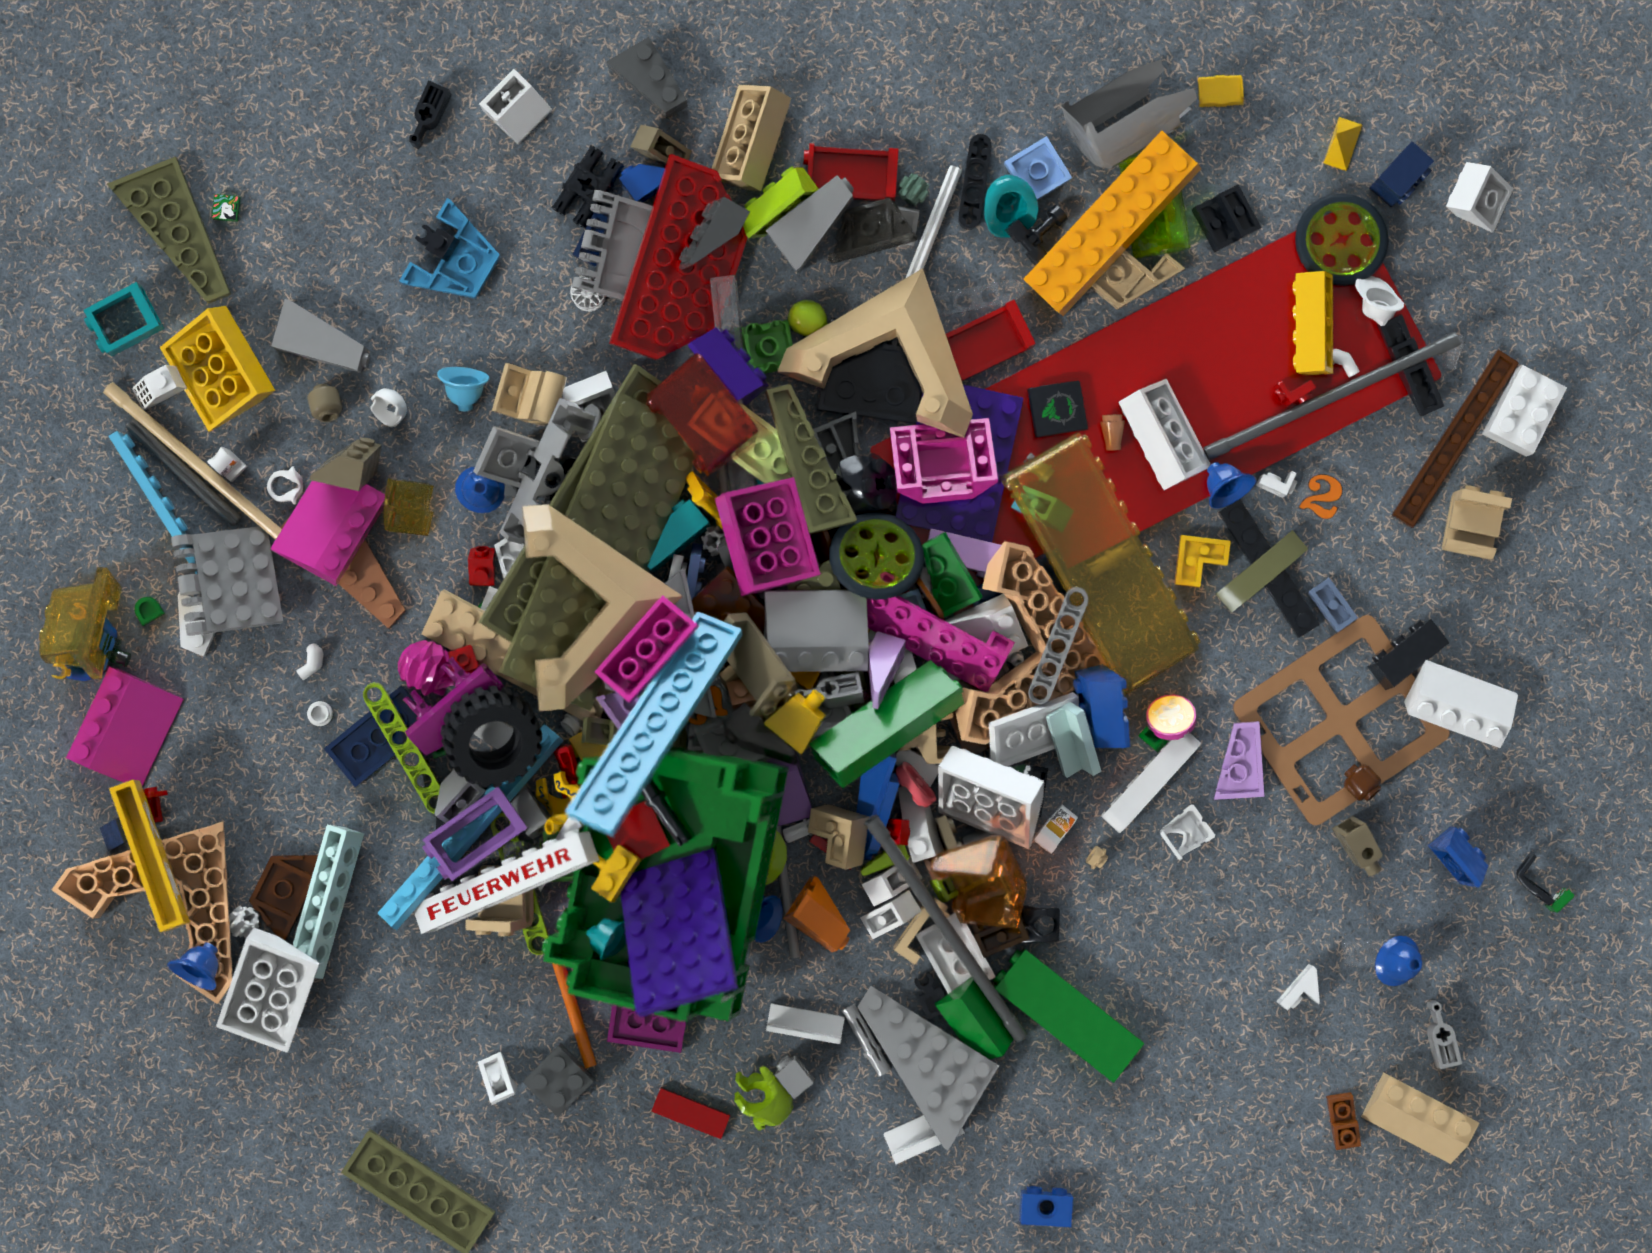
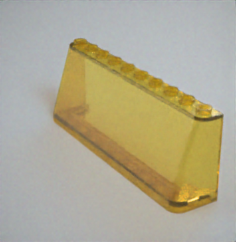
[999,432,1201,695]

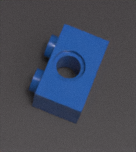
[1019,1186,1073,1227]

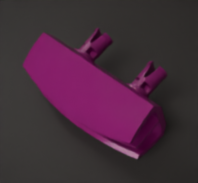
[403,656,504,755]

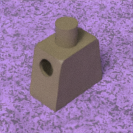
[1332,816,1383,876]

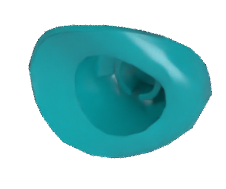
[984,175,1039,238]

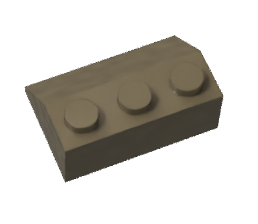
[310,438,382,491]

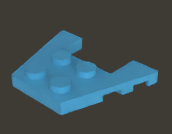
[399,198,501,299]

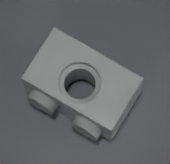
[775,1054,814,1099]

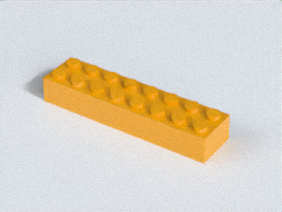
[1023,130,1201,316]

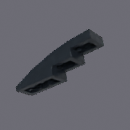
[1377,314,1444,416]

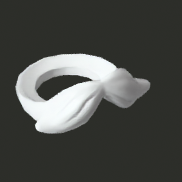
[267,466,303,505]

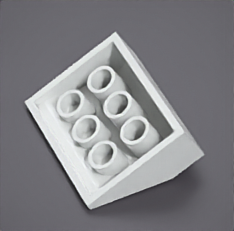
[938,745,1044,849]
[216,928,320,1053]

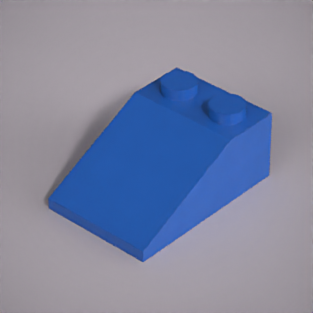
[1428,827,1488,888]

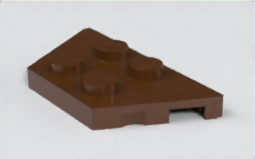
[249,855,318,941]

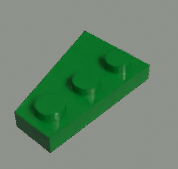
[922,532,982,617]

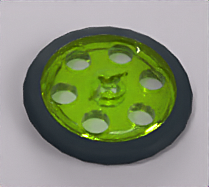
[1295,193,1389,286]
[829,512,924,599]

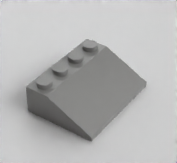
[764,590,869,672]

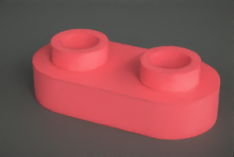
[896,762,936,808]

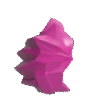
[398,640,455,696]

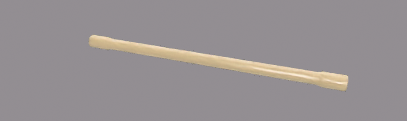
[103,382,282,540]

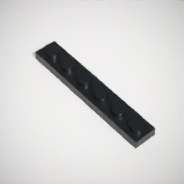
[1218,499,1320,638]

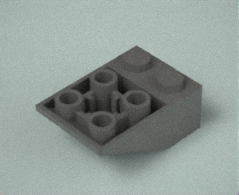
[679,197,750,269]

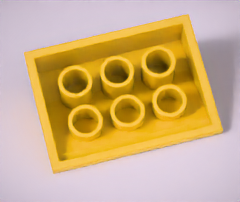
[160,306,276,432]

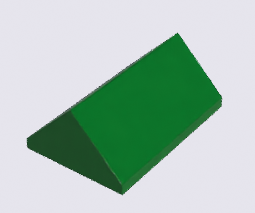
[935,977,1014,1060]

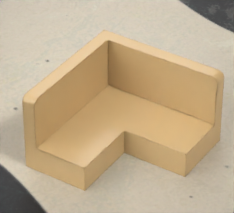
[808,804,869,870]

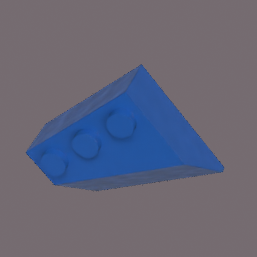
[1073,664,1130,748]

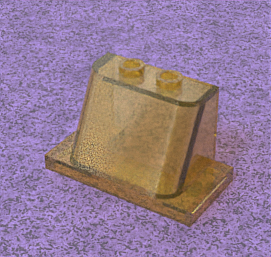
[39,567,121,680]

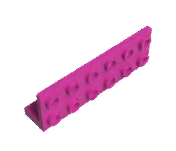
[866,570,1015,692]

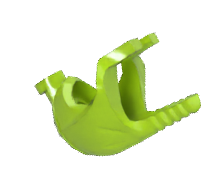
[734,1066,793,1131]

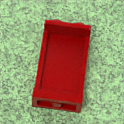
[803,143,899,202]
[946,299,1036,381]

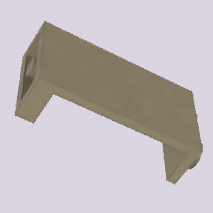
[723,613,795,716]

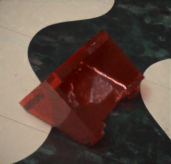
[646,353,759,477]

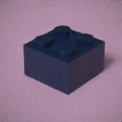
[1369,141,1434,207]

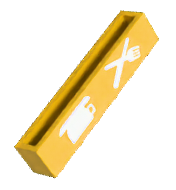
[109,779,190,932]

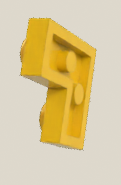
[1174,535,1231,588]

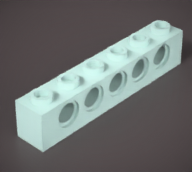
[293,824,364,979]

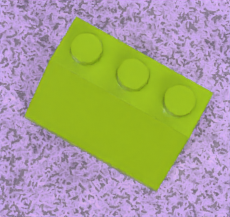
[743,166,819,238]

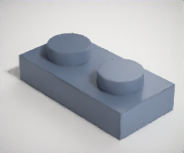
[1307,577,1358,633]

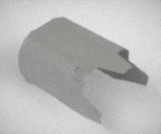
[1061,59,1197,169]

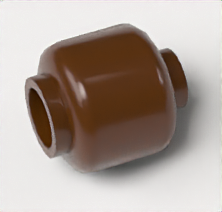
[1344,764,1382,802]

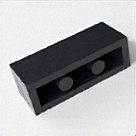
[1367,619,1449,690]

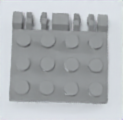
[572,190,653,301]
[171,526,283,636]

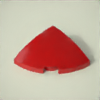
[554,743,578,799]

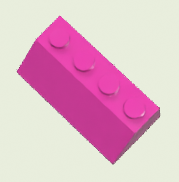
[595,595,699,704]

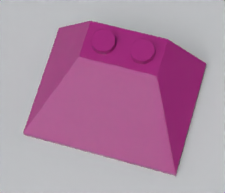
[890,418,998,504]

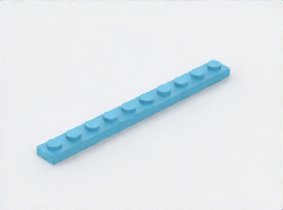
[378,724,564,931]

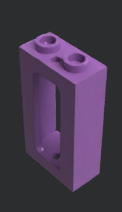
[422,787,528,881]

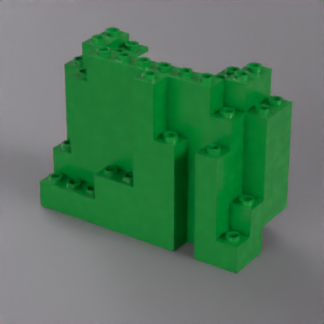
[542,746,789,1022]

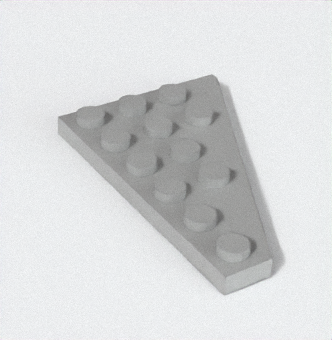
[858,986,999,1151]

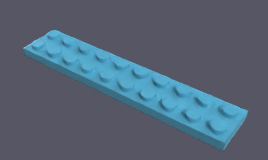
[566,611,743,836]

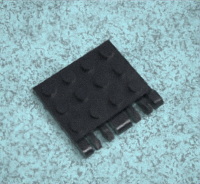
[818,318,921,424]

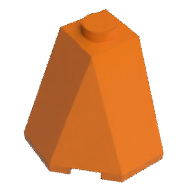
[783,875,850,952]

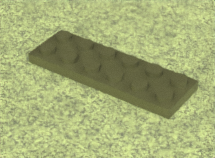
[341,1129,496,1253]

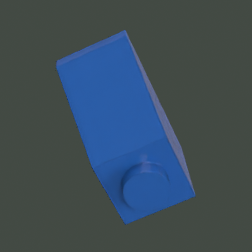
[619,164,665,203]

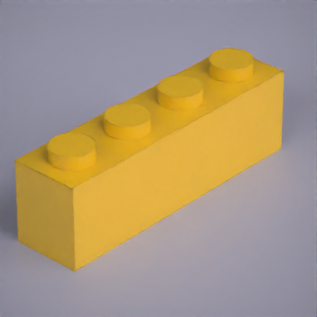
[1293,271,1333,376]

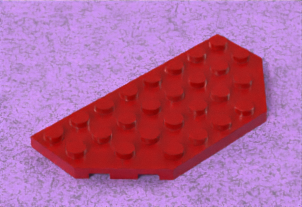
[609,154,748,360]

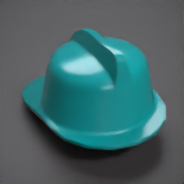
[587,919,627,960]

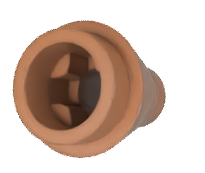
[1100,414,1125,450]

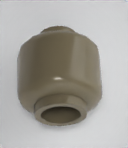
[307,384,343,422]

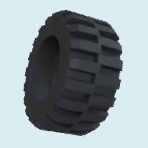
[441,686,543,787]

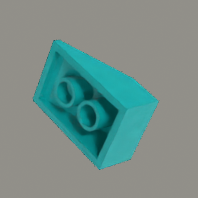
[647,499,711,573]

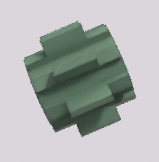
[898,173,930,206]

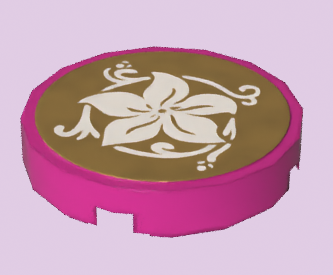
[1146,694,1196,740]

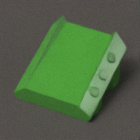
[735,320,792,373]

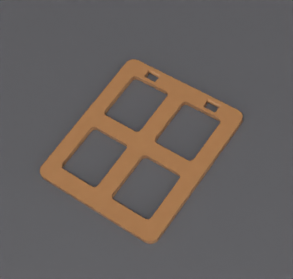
[1233,615,1450,825]

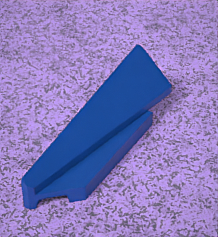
[856,752,900,861]

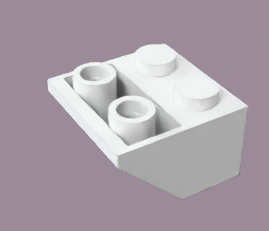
[479,69,552,145]

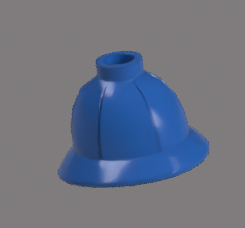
[1207,462,1256,509]
[455,467,505,513]
[755,895,783,943]
[1375,936,1422,986]
[167,942,218,990]

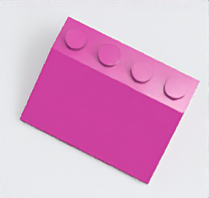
[715,477,821,596]
[270,481,387,587]
[66,667,184,786]

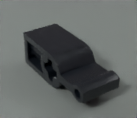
[409,80,452,149]

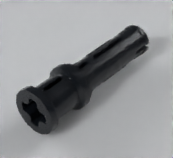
[641,775,692,847]

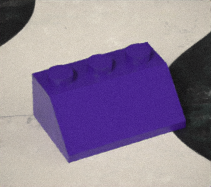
[688,327,769,405]

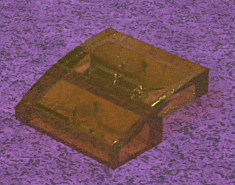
[384,478,434,536]

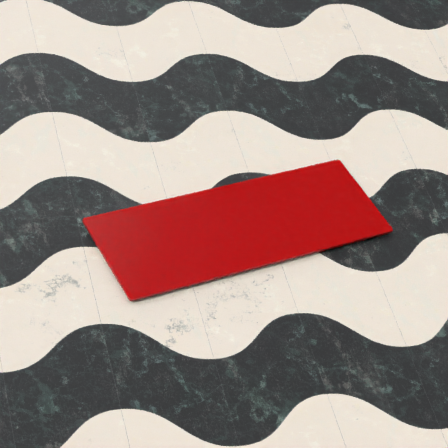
[870,206,1441,616]

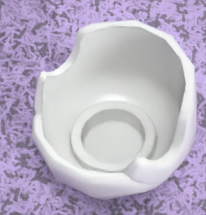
[370,388,407,427]

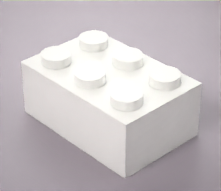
[1482,365,1567,457]

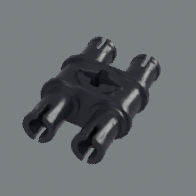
[551,145,625,229]

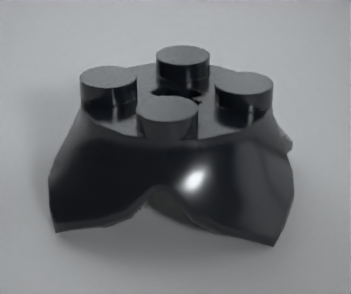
[838,453,898,516]

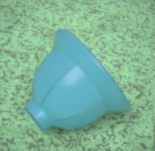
[437,367,489,411]

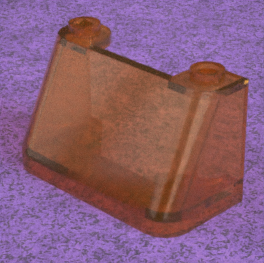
[931,835,1027,928]

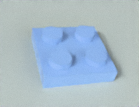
[1004,136,1072,201]

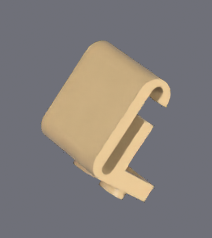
[492,363,567,426]
[1442,486,1512,560]
[466,865,534,936]

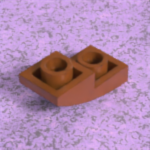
[1326,1092,1361,1150]

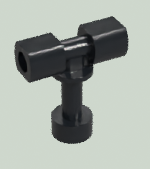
[1005,205,1068,266]

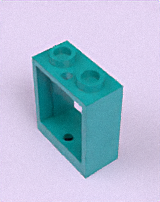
[83,282,165,357]

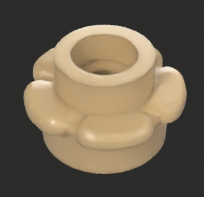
[1086,846,1108,869]

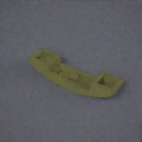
[1216,530,1308,613]

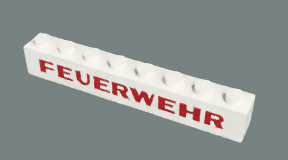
[414,829,599,934]

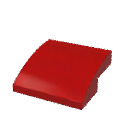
[605,801,670,860]

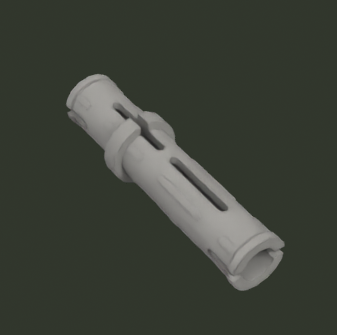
[841,1003,892,1077]

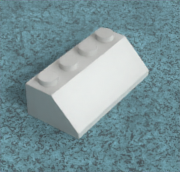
[1118,379,1211,490]
[1404,660,1518,748]

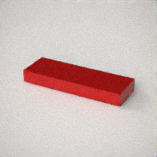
[651,1087,730,1139]

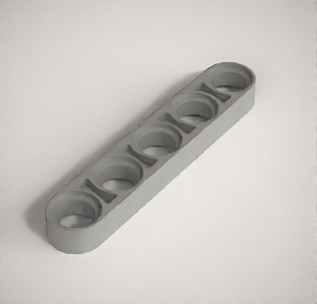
[1028,587,1088,704]

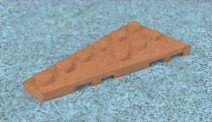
[280,515,406,629]

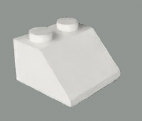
[1446,162,1514,233]
[562,371,616,442]

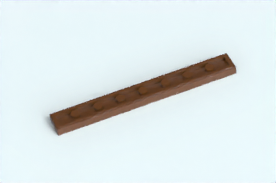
[1392,349,1519,528]

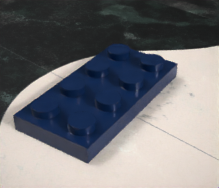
[324,685,418,787]

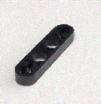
[958,134,992,230]

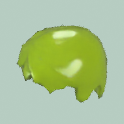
[787,300,828,336]

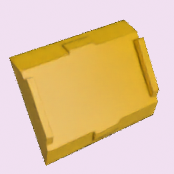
[1197,75,1244,107]

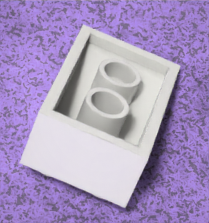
[945,593,1028,655]

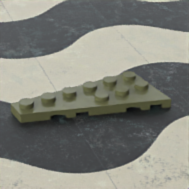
[107,156,232,304]

